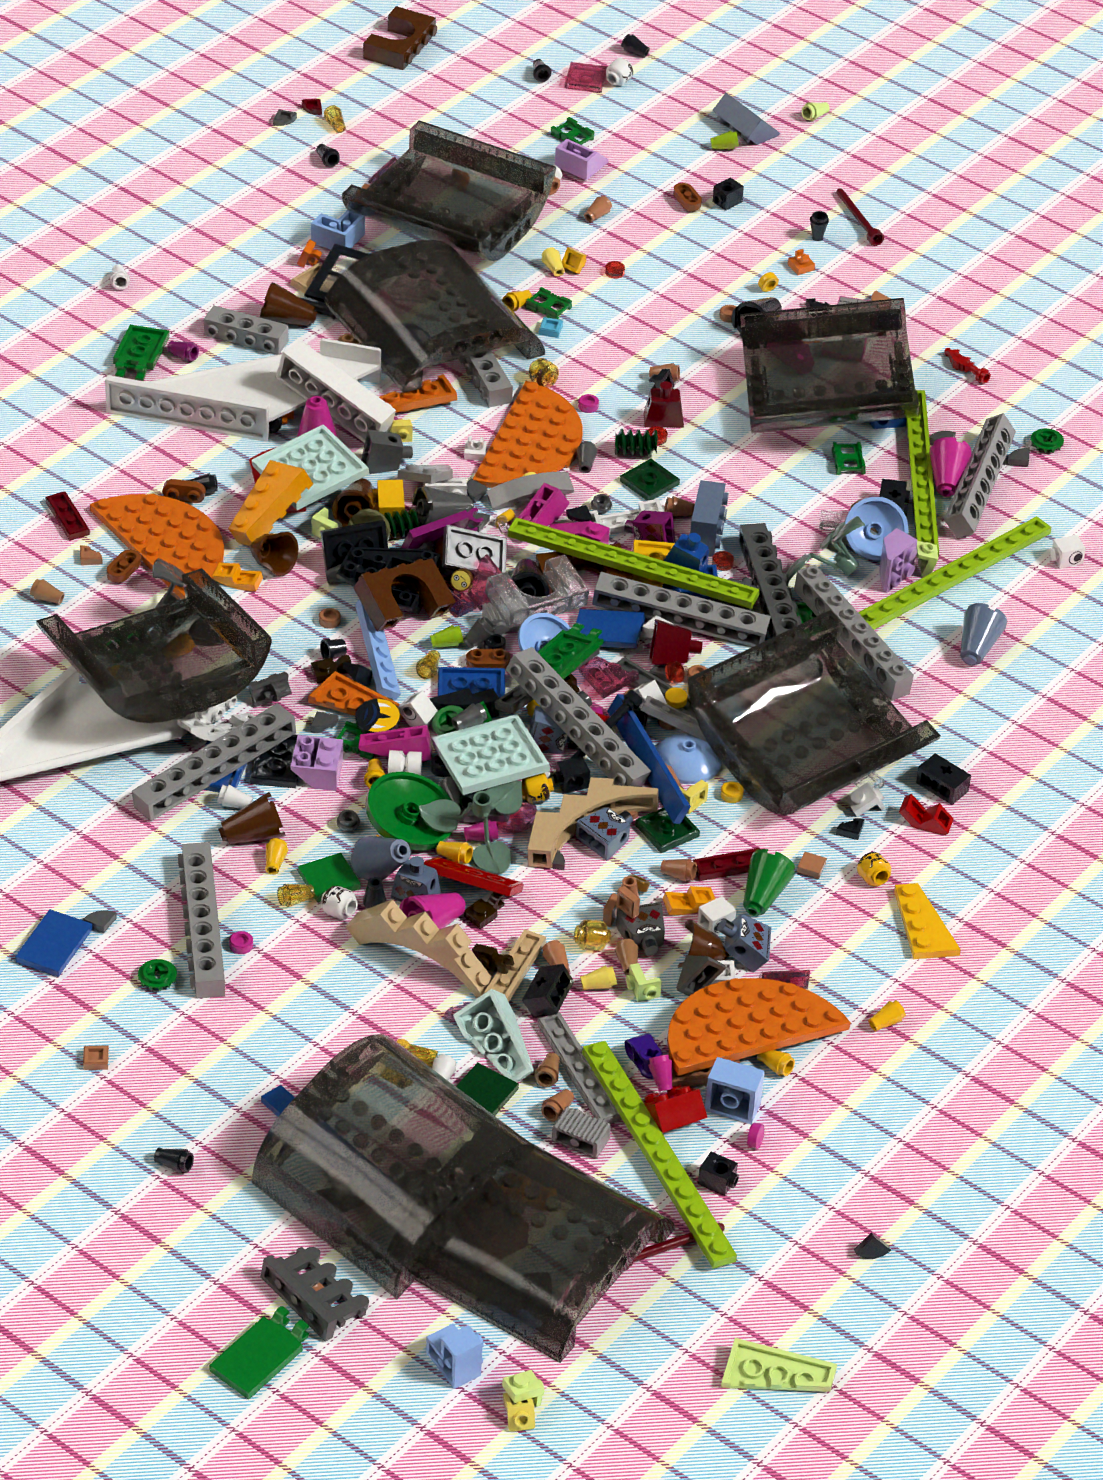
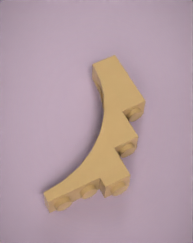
[527,777,659,868]
[345,899,493,998]

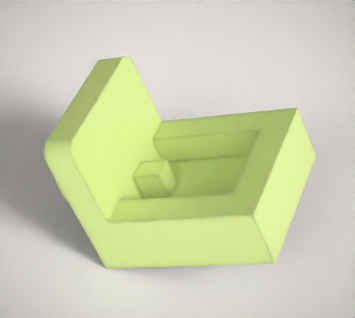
[311,507,338,539]
[626,963,662,1002]
[502,1370,544,1407]

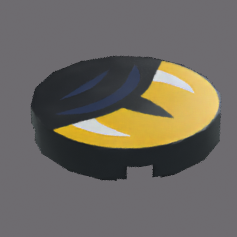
[355,699,400,734]

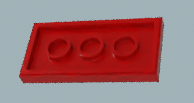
[424,857,524,897]

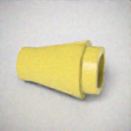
[541,247,565,277]
[580,965,617,990]

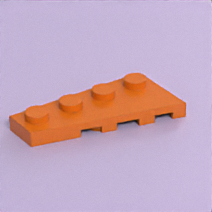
[379,374,457,412]
[308,671,404,721]

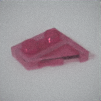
[467,554,508,611]
[578,656,639,699]

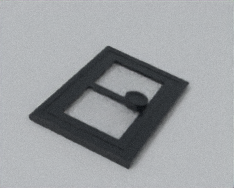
[304,244,383,311]

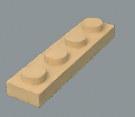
[484,929,546,1002]

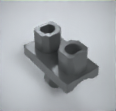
[248,672,292,707]

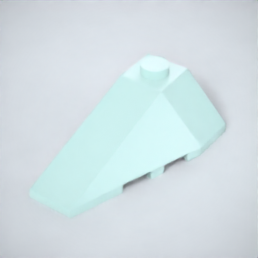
[453,989,534,1082]

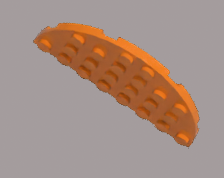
[473,381,583,488]
[90,494,224,602]
[667,978,851,1076]

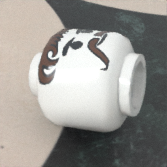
[606,58,633,86]
[321,886,358,920]

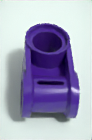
[624,1033,663,1079]

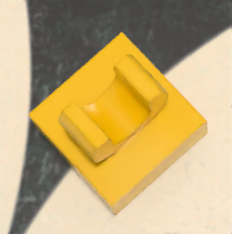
[562,247,587,274]

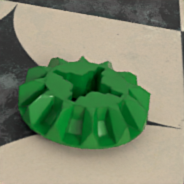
[1030,428,1064,453]
[432,705,464,736]
[138,959,177,991]

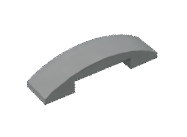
[487,472,574,511]

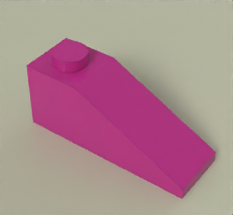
[507,483,570,533]
[549,521,610,545]
[359,725,433,763]

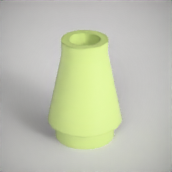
[802,102,830,121]

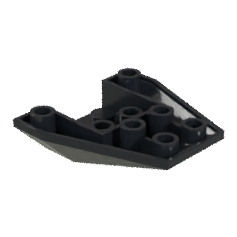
[336,547,441,614]

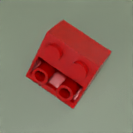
[643,1085,708,1133]

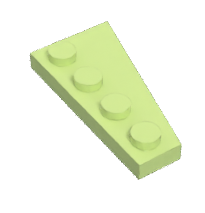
[721,1338,837,1392]

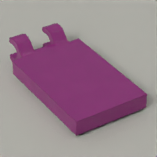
[401,508,483,549]

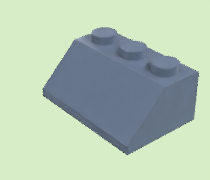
[712,92,780,145]

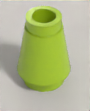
[710,131,739,149]
[430,625,464,648]

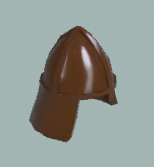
[249,532,299,576]
[678,919,729,968]

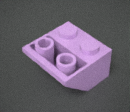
[555,139,608,180]
[879,528,917,593]
[291,735,343,791]

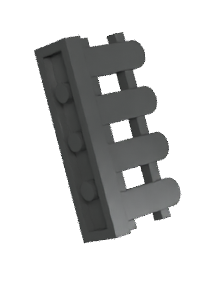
[260,1247,369,1342]

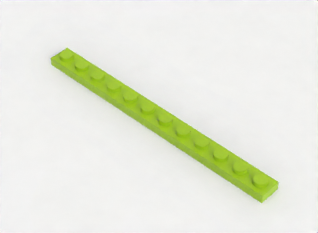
[904,390,939,558]
[858,516,1052,630]
[507,517,759,609]
[582,1041,737,1269]

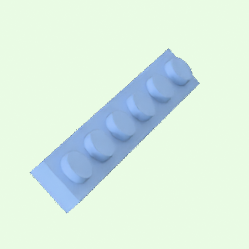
[355,599,401,700]

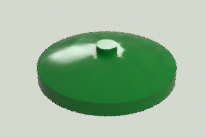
[365,772,453,850]

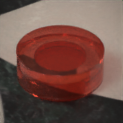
[605,261,625,279]
[648,426,668,445]
[712,551,734,571]
[665,661,685,684]

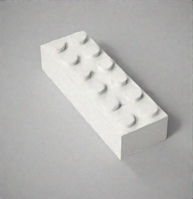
[276,338,396,443]

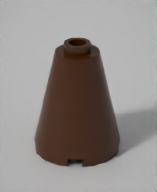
[260,282,318,326]
[332,478,375,527]
[218,792,286,844]

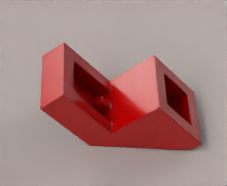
[899,794,954,835]

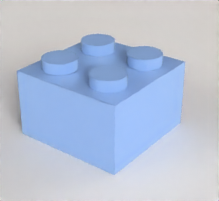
[705,1057,765,1125]

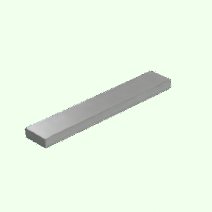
[537,1012,622,1124]

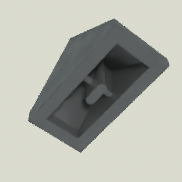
[676,955,726,996]

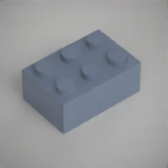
[690,480,729,557]

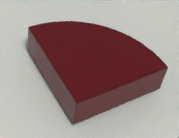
[302,99,322,115]

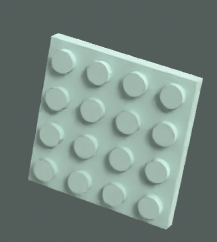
[252,424,369,510]
[432,714,550,795]

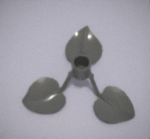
[152,558,230,623]

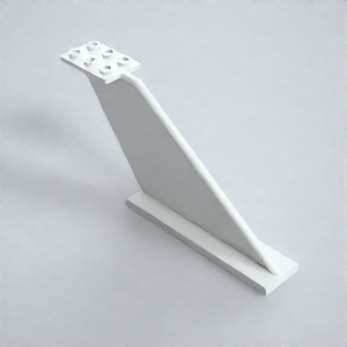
[105,338,381,442]
[0,665,237,782]

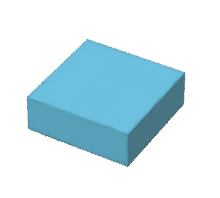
[539,317,563,338]

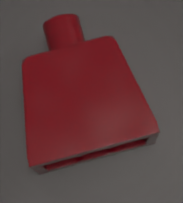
[643,381,684,428]
[649,619,703,664]

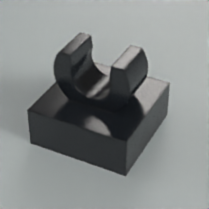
[649,369,675,389]

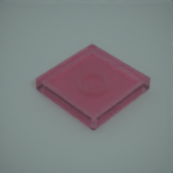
[565,62,608,93]

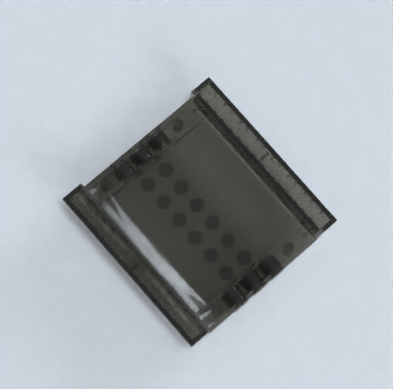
[342,120,556,261]
[324,240,545,393]
[740,298,919,434]
[36,568,272,723]
[688,610,941,815]
[252,1034,535,1299]
[389,1125,675,1363]

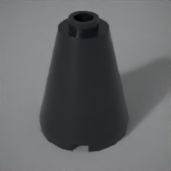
[731,297,782,341]
[506,559,549,612]

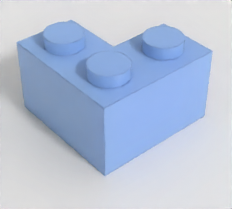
[311,209,365,250]
[426,1324,484,1389]

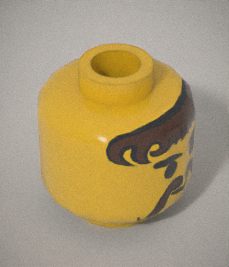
[522,773,554,804]
[857,852,892,887]

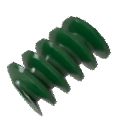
[614,429,658,456]
[384,508,419,538]

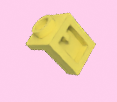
[390,419,413,442]
[679,779,708,814]
[503,1393,535,1432]

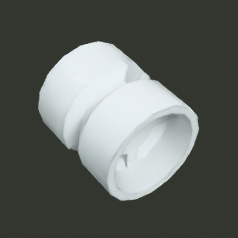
[388,750,422,775]

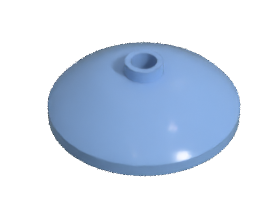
[845,497,908,561]
[518,613,571,652]
[656,733,722,784]

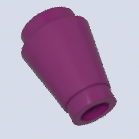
[167,341,199,362]

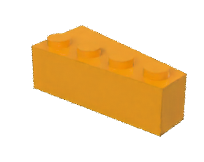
[228,460,313,546]

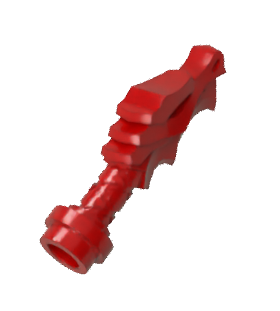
[944,348,991,383]

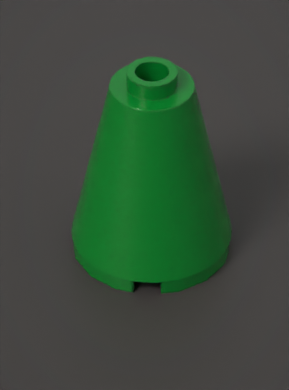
[743,849,796,916]

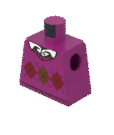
[624,510,676,543]

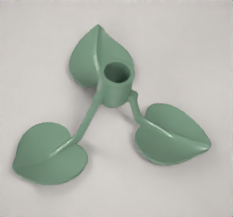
[785,516,865,587]
[419,781,523,874]

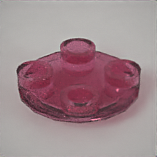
[496,802,537,834]

